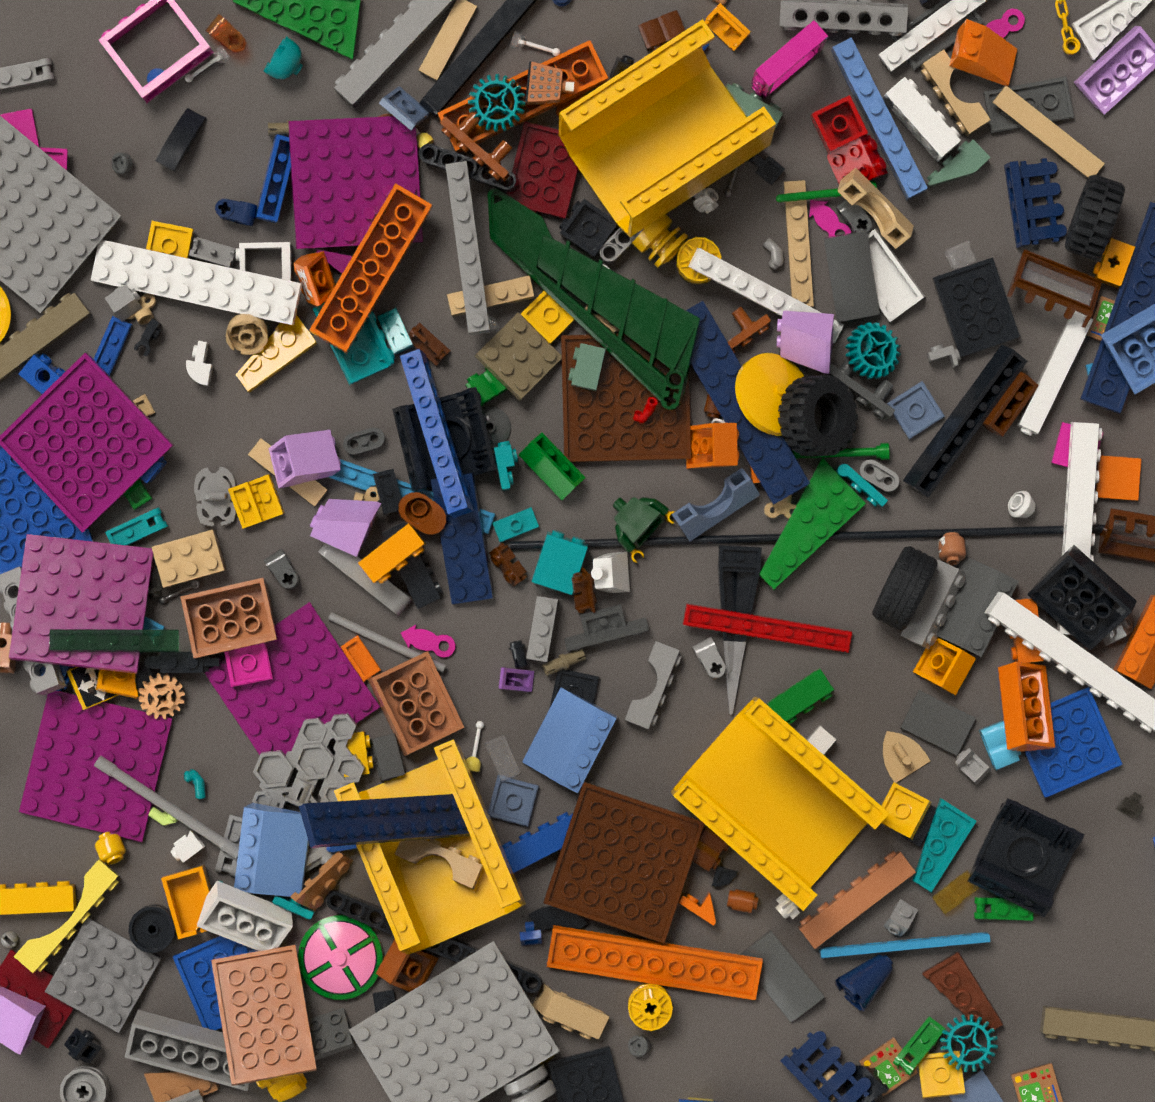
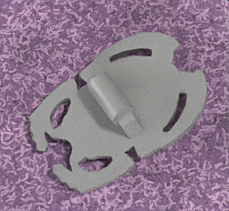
[194,467,236,526]

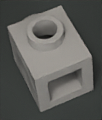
[105,284,142,322]

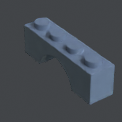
[672,468,760,542]

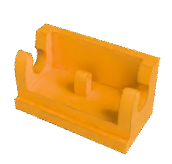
[704,3,751,51]

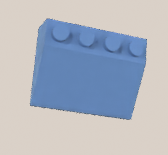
[1101,304,1155,394]
[522,687,617,793]
[234,803,309,897]

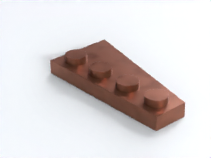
[922,951,1003,1034]

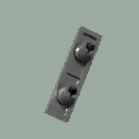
[819,357,895,421]

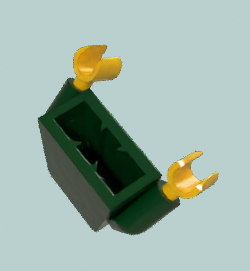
[613,497,676,563]

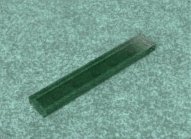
[49,629,179,652]

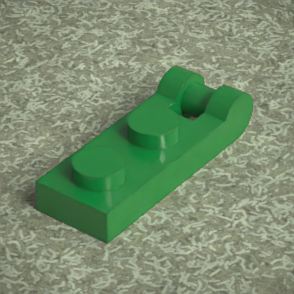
[974,897,1034,921]
[893,1016,946,1076]

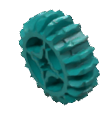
[468,74,525,132]
[844,322,901,379]
[940,1014,998,1072]

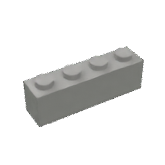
[901,560,966,650]

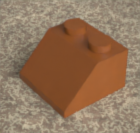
[376,939,439,992]

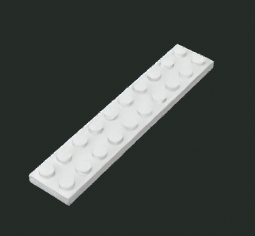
[91,240,302,325]

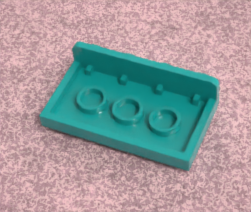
[313,303,395,385]

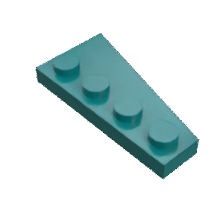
[912,798,976,892]

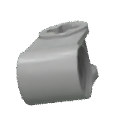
[692,637,726,678]

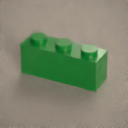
[519,432,586,500]
[766,668,834,724]

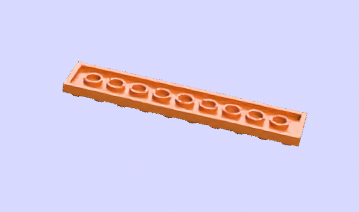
[547,925,763,1000]

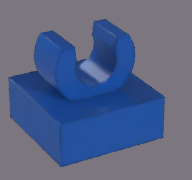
[520,921,542,946]

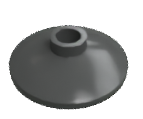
[482,406,511,448]

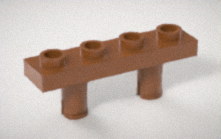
[440,112,512,182]
[728,306,771,353]

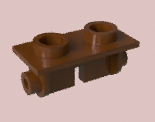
[409,322,451,366]
[489,543,528,587]
[572,567,597,613]

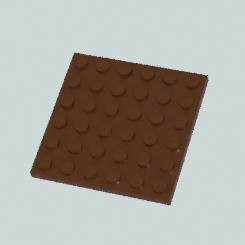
[561,334,691,462]
[543,782,704,943]

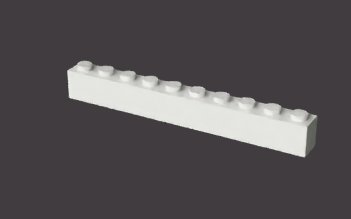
[1057,422,1102,635]
[984,592,1155,733]

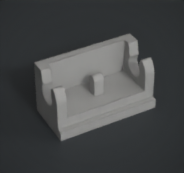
[189,237,236,268]

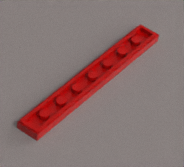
[683,603,853,653]

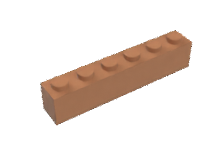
[798,850,916,949]

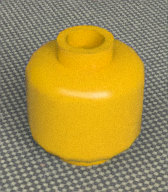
[95,832,126,865]

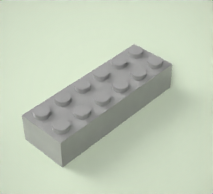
[125,1010,250,1091]

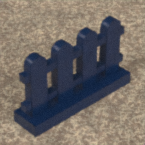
[1004,158,1067,248]
[780,1031,871,1102]

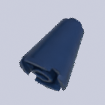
[835,954,893,1012]

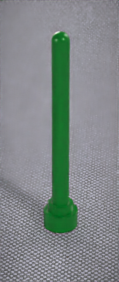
[776,180,877,203]
[791,443,889,460]

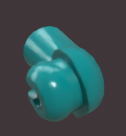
[184,769,206,799]

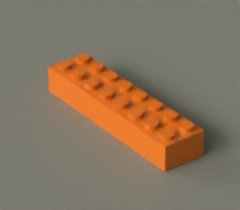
[437,40,608,153]
[309,183,432,353]

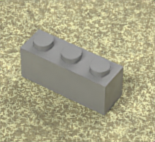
[526,596,558,662]

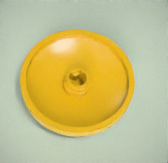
[735,353,804,436]

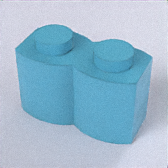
[979,721,1021,770]

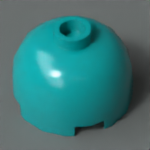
[263,36,303,80]

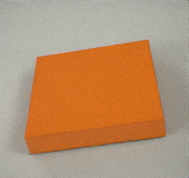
[1096,455,1141,501]

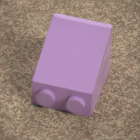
[777,311,834,374]
[268,430,341,488]
[310,499,381,557]
[0,986,46,1055]

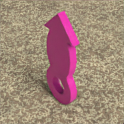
[986,9,1025,38]
[809,200,851,236]
[401,625,455,658]

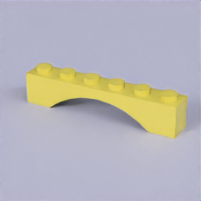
[14,859,119,973]

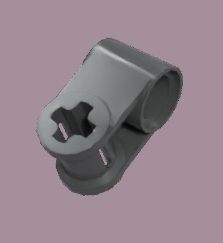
[836,200,872,234]
[264,549,299,589]

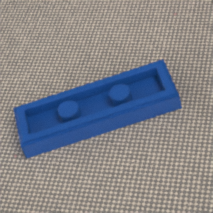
[94,316,132,376]

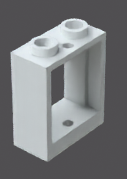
[236,242,292,281]

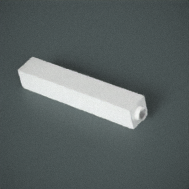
[1017,311,1093,436]

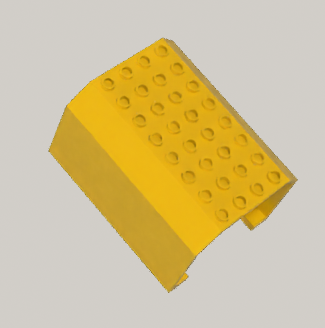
[559,19,776,237]
[671,697,889,911]
[334,739,526,955]

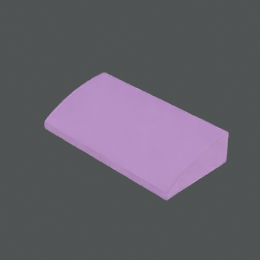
[1073,26,1155,115]

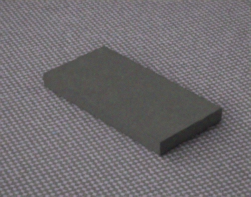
[891,0,984,71]
[983,76,1074,134]

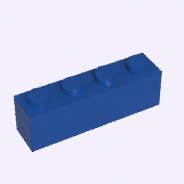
[255,134,291,223]
[502,812,573,873]

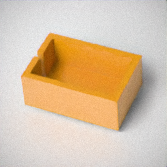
[358,523,426,584]
[161,865,211,939]

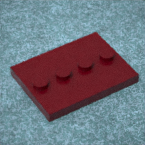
[506,121,578,219]
[0,949,74,1048]

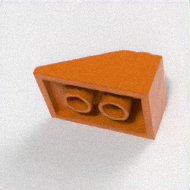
[949,19,1017,87]
[686,423,739,469]

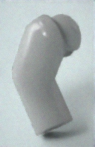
[763,238,784,270]

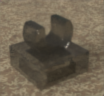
[1116,792,1144,819]

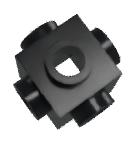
[64,1028,102,1064]

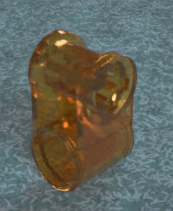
[205,14,246,53]

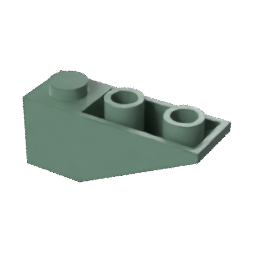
[726,83,783,129]
[926,140,991,188]

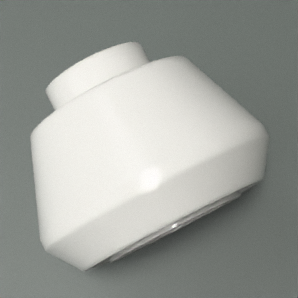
[1008,491,1035,518]

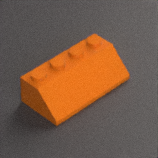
[1113,595,1155,689]
[998,661,1055,752]

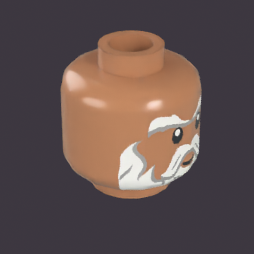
[938,532,966,565]

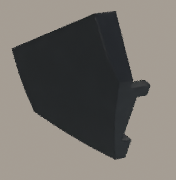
[845,1064,889,1102]

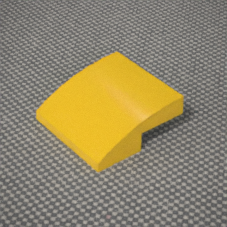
[228,474,285,529]

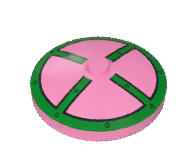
[298,914,383,1000]

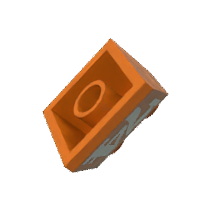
[294,251,335,306]

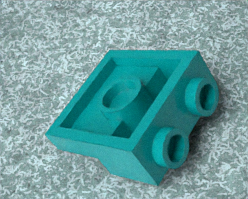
[494,441,518,491]

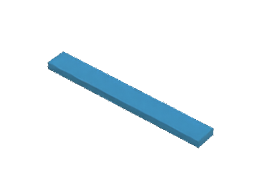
[329,459,495,534]
[819,932,990,958]

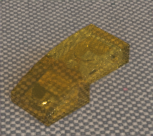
[932,870,979,914]

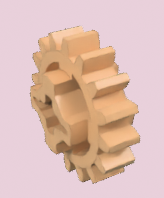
[138,673,185,719]

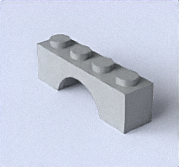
[625,641,681,729]

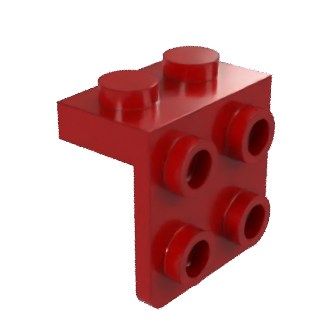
[827,135,888,184]

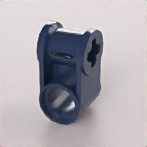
[215,199,258,226]

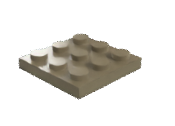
[475,313,562,401]

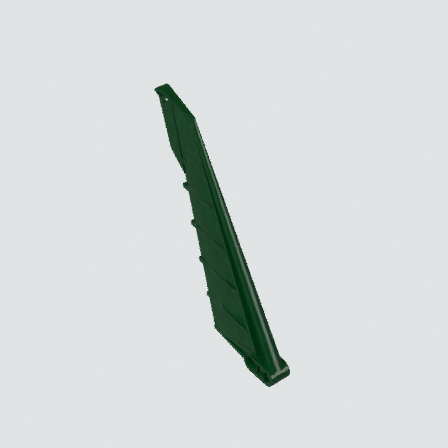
[487,188,700,410]

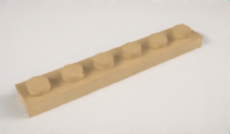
[784,180,814,307]

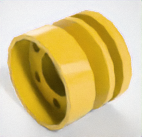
[632,214,688,268]
[676,237,721,285]
[628,983,673,1031]

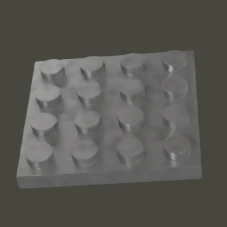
[45,917,161,1033]

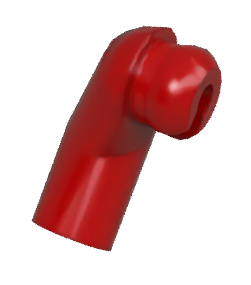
[633,397,658,423]

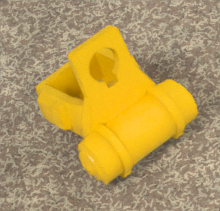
[256,1073,307,1102]

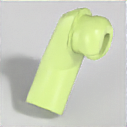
[148,807,178,826]

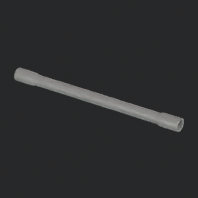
[94,756,239,859]

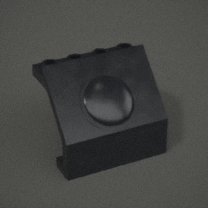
[392,387,497,491]
[967,798,1085,917]

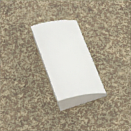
[868,229,926,322]

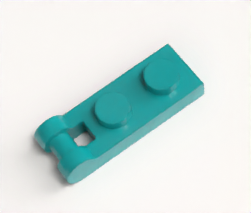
[836,464,888,507]
[105,507,168,546]

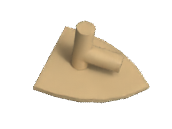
[883,731,930,783]

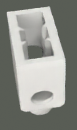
[591,552,630,593]

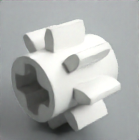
[693,188,719,214]
[775,894,800,919]

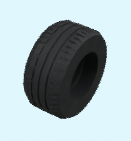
[872,546,938,630]

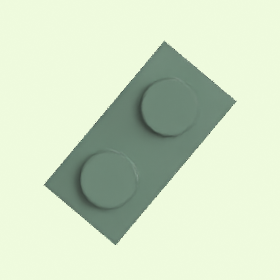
[568,343,606,391]

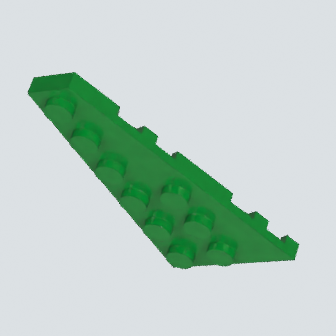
[233,0,361,60]
[759,458,866,590]

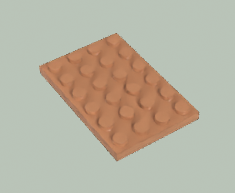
[211,945,317,1086]

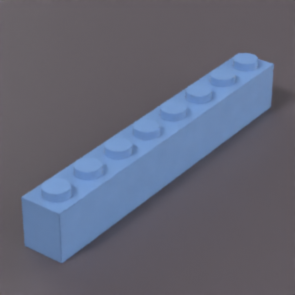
[831,37,928,200]

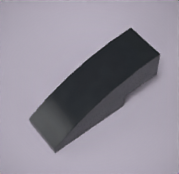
[155,108,206,173]

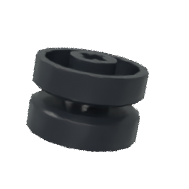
[128,904,177,953]

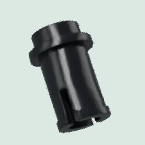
[508,640,528,668]

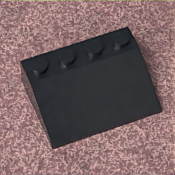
[1027,545,1137,651]

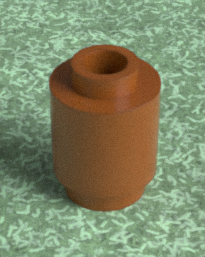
[727,889,759,913]

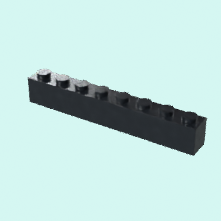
[902,344,1028,498]

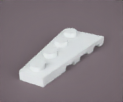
[1071,0,1152,60]

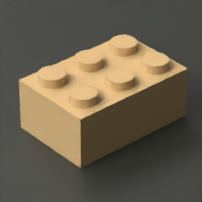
[152,530,227,588]

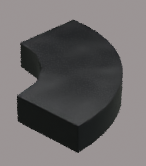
[528,906,587,932]

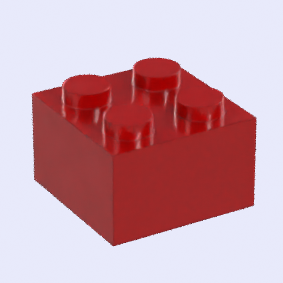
[810,95,868,154]

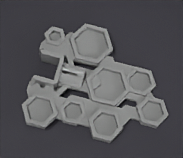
[252,713,365,809]

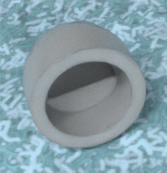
[1,931,19,948]

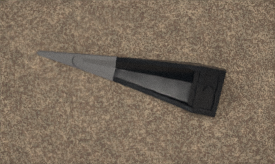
[717,545,762,715]

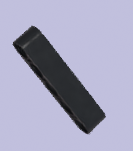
[419,144,519,193]

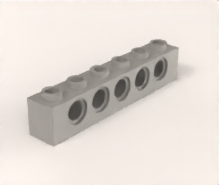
[780,0,908,36]
[0,566,66,696]

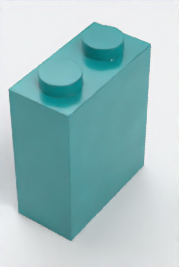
[532,530,588,595]

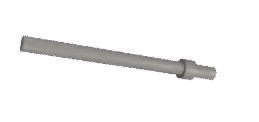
[328,612,446,673]

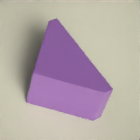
[499,667,534,692]

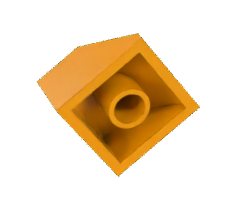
[913,637,976,695]

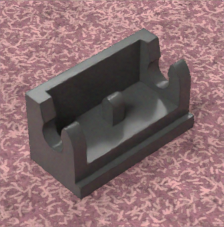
[370,733,405,780]

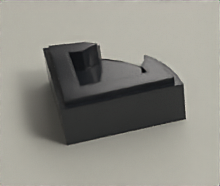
[712,866,738,887]

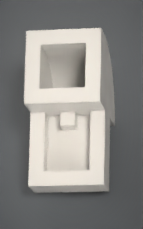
[186,341,213,387]

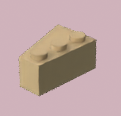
[533,983,609,1040]

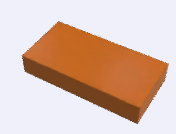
[341,635,381,682]

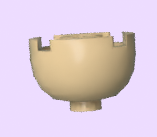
[226,314,268,355]

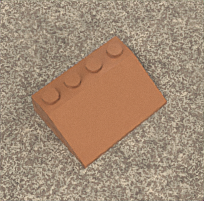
[180,578,277,659]
[368,651,464,756]

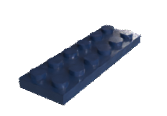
[431,473,494,604]

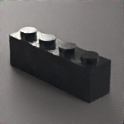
[382,522,443,609]

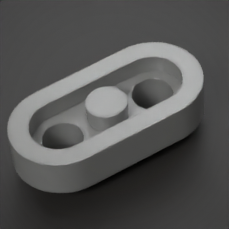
[859,460,899,492]

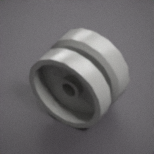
[503,1063,557,1102]
[60,1065,110,1102]

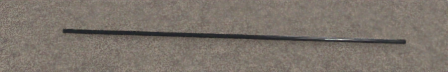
[510,524,1143,550]

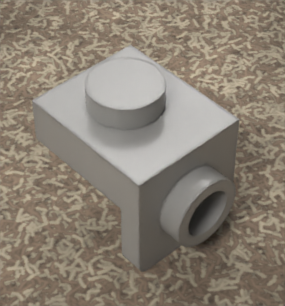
[927,344,961,368]
[1102,617,1133,646]
[955,748,991,785]
[883,899,918,937]

